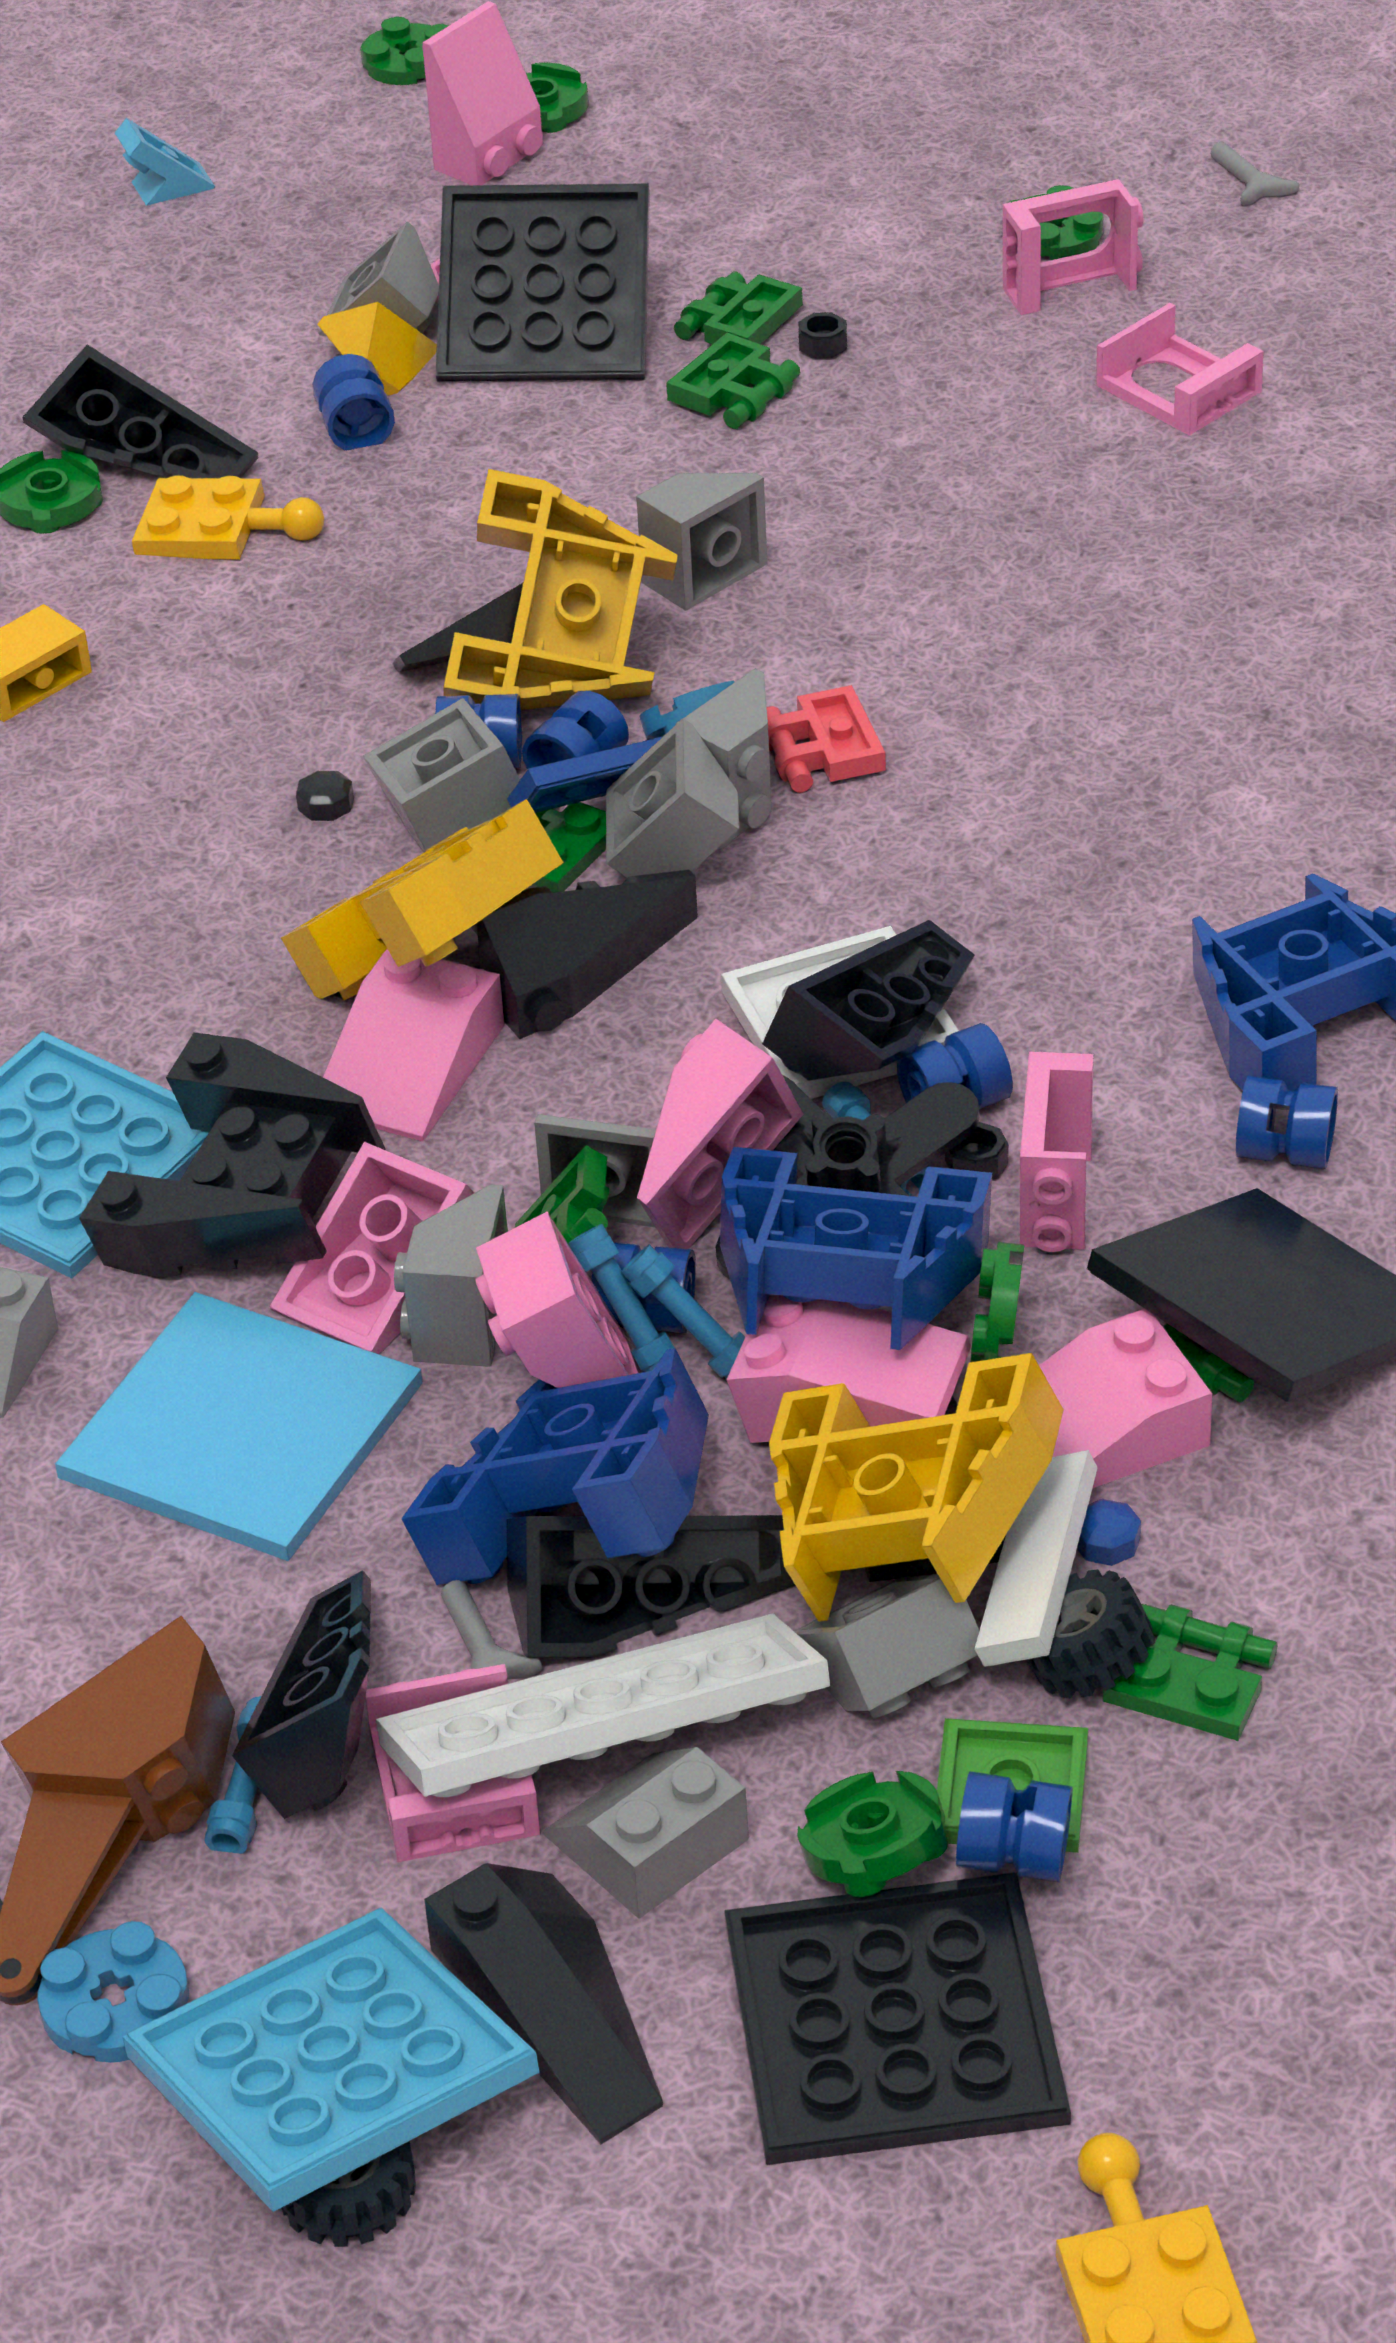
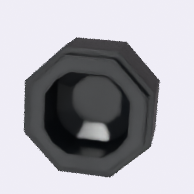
[798,312,847,358]
[296,771,354,821]
[945,1122,1009,1179]

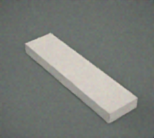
[974,1450,1098,1667]

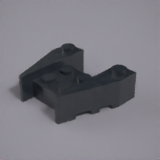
[79,1032,386,1278]

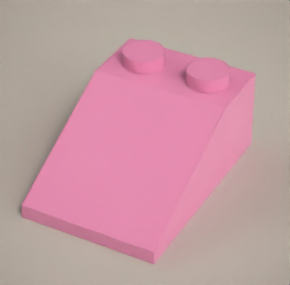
[422,1,543,185]
[323,949,504,1142]
[637,1019,804,1249]
[269,1142,474,1354]
[475,1212,640,1388]
[727,1295,971,1443]
[1039,1308,1212,1489]

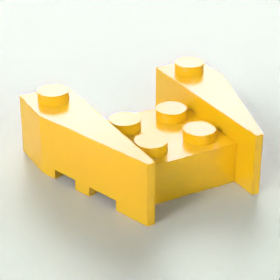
[443,469,678,710]
[281,799,564,1000]
[769,1353,1064,1622]

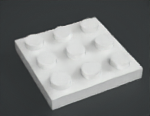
[721,926,959,1099]

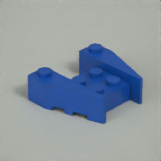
[1192,874,1396,1091]
[720,1147,992,1350]
[401,1348,709,1585]

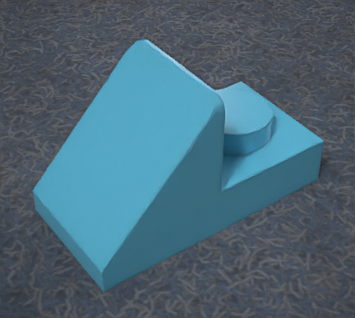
[115,118,215,206]

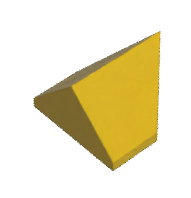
[317,302,437,396]

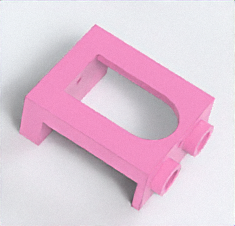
[1003,179,1144,315]
[1096,303,1264,436]
[1020,1052,1094,1252]
[365,1664,540,1862]

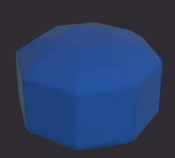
[1077,1499,1141,1566]

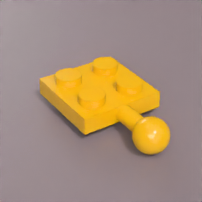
[132,476,324,559]
[1055,2132,1257,2343]

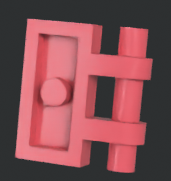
[767,685,886,793]

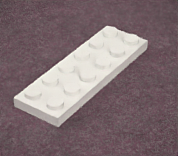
[376,1613,830,1797]

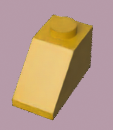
[0,604,92,722]

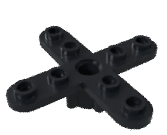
[715,1075,980,1279]

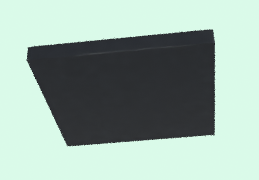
[436,183,650,381]
[1087,1188,1396,1402]
[724,1872,1071,2165]

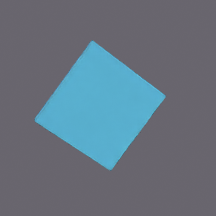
[0,1031,209,1278]
[55,1292,423,1561]
[123,1908,540,2212]

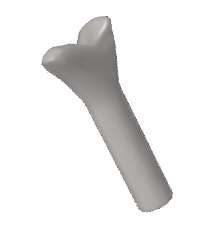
[1210,142,1299,206]
[441,1580,542,1679]

